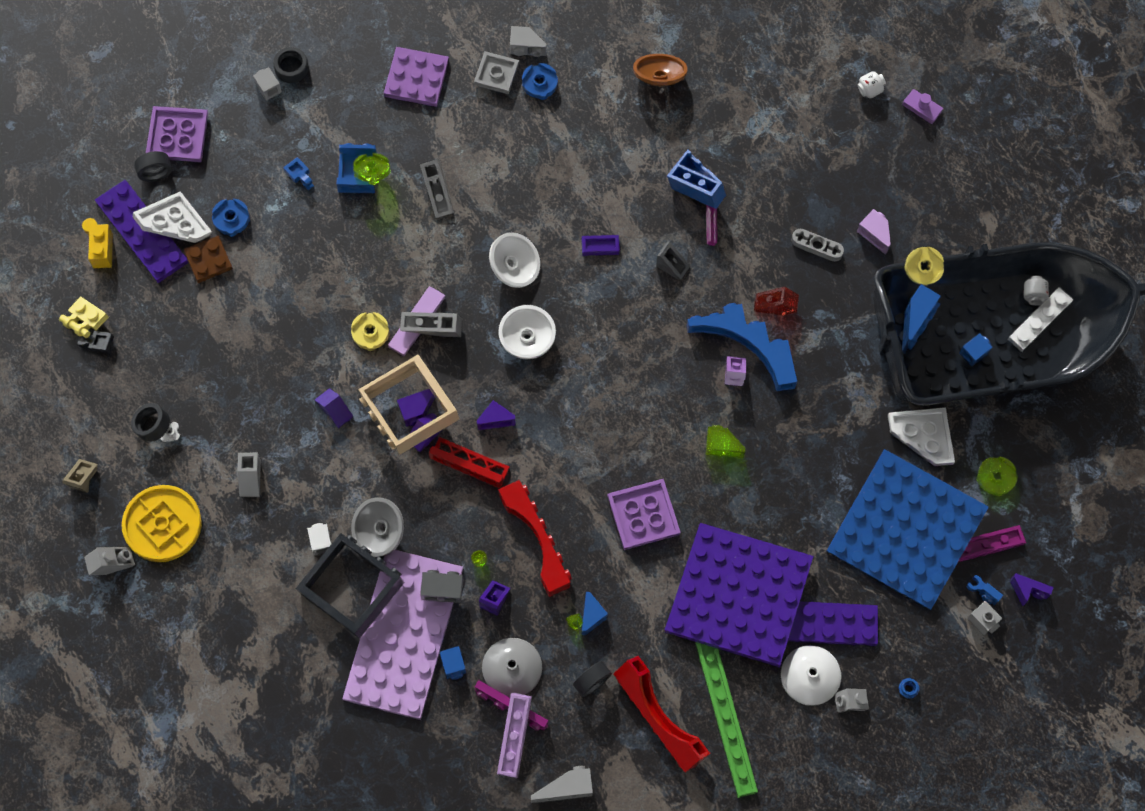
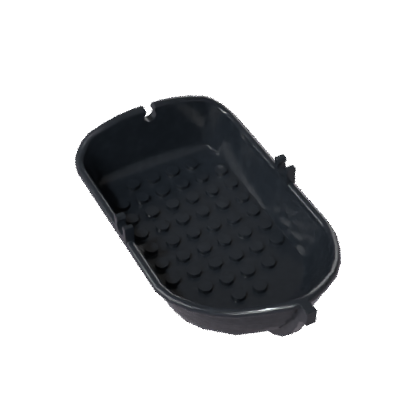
[873,242,1145,406]

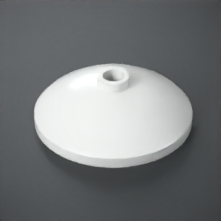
[489,233,540,288]
[499,305,556,359]
[781,646,841,705]

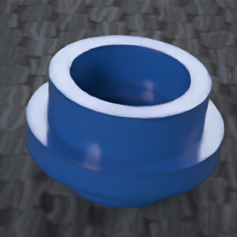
[899,678,919,699]

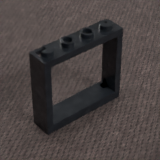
[295,533,405,639]

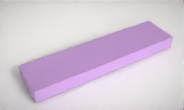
[388,286,445,357]
[497,693,532,778]

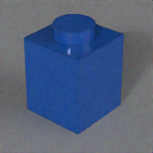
[959,333,992,367]
[440,646,466,680]

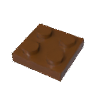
[184,235,233,283]

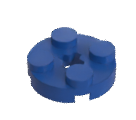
[522,63,558,100]
[212,199,250,236]

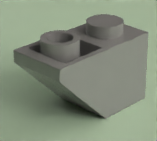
[510,26,546,57]
[237,452,261,497]
[84,547,135,575]

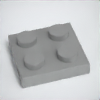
[474,51,519,94]

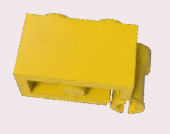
[82,218,113,268]

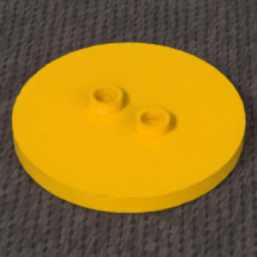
[122,485,202,562]

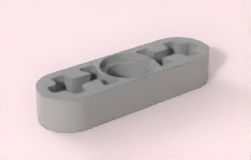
[791,229,844,261]

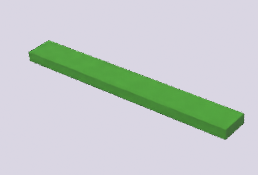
[695,642,758,798]

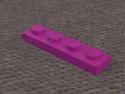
[474,680,548,731]

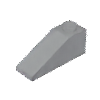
[420,159,454,218]
[400,312,462,337]
[531,766,593,803]

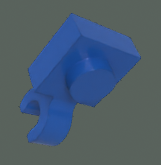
[283,157,314,190]
[966,575,1003,606]

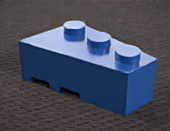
[667,149,726,209]

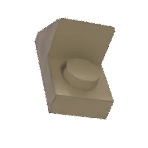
[63,459,98,493]

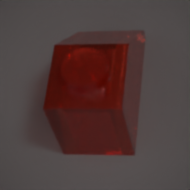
[754,287,799,315]

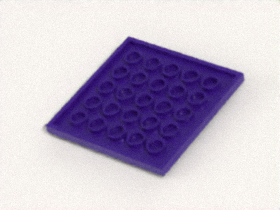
[665,523,813,667]

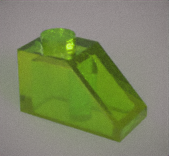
[705,425,745,458]

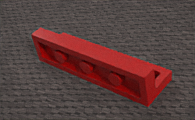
[429,437,510,488]

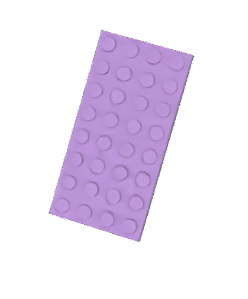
[342,550,463,720]

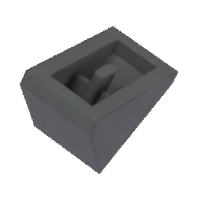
[656,241,690,280]

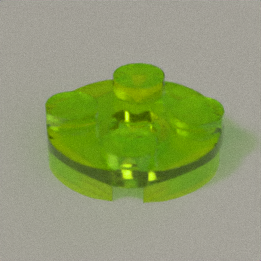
[353,153,390,185]
[977,457,1017,497]

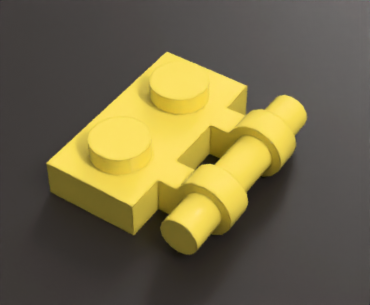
[59,297,109,338]

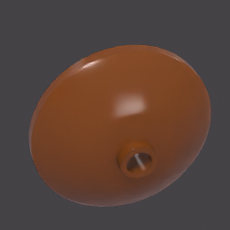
[633,54,687,87]

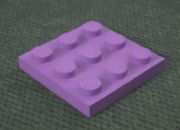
[384,47,449,107]
[146,106,209,162]
[607,479,681,550]

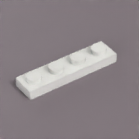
[1008,288,1073,352]

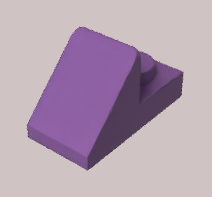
[724,356,746,386]

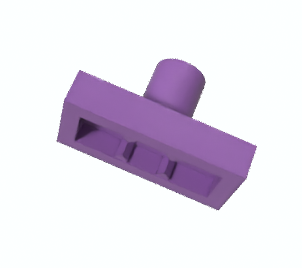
[902,89,943,124]

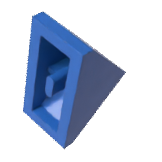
[582,592,608,636]

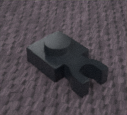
[77,331,114,353]

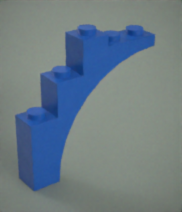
[686,303,797,391]

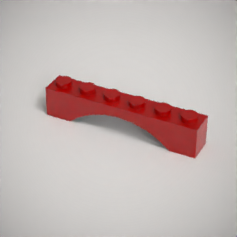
[498,480,572,597]
[613,656,710,772]

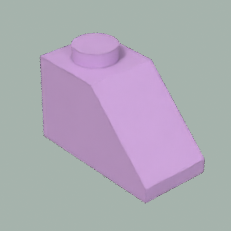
[857,209,891,254]

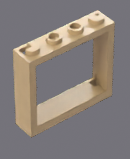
[358,355,459,455]

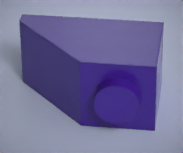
[397,389,435,427]

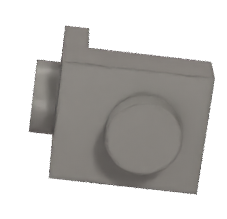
[835,689,869,713]

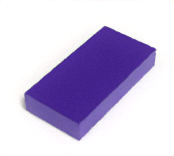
[582,235,619,256]

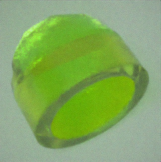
[471,550,487,568]
[566,613,583,630]

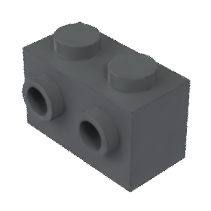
[420,570,463,603]

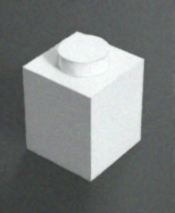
[307,523,332,556]

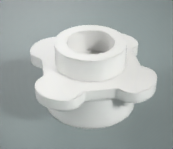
[161,422,180,442]

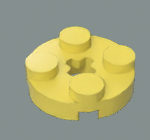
[904,247,944,285]
[351,312,390,351]

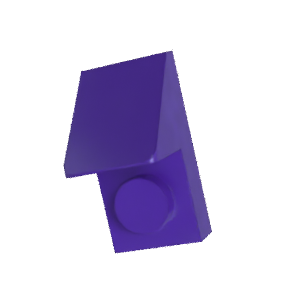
[1010,573,1053,606]

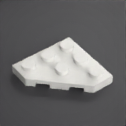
[132,192,212,243]
[888,408,955,466]

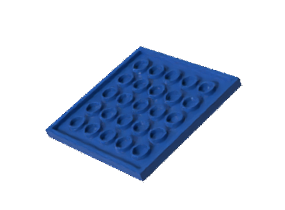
[827,449,989,610]

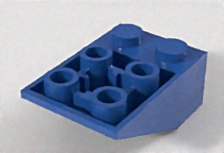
[902,284,940,354]

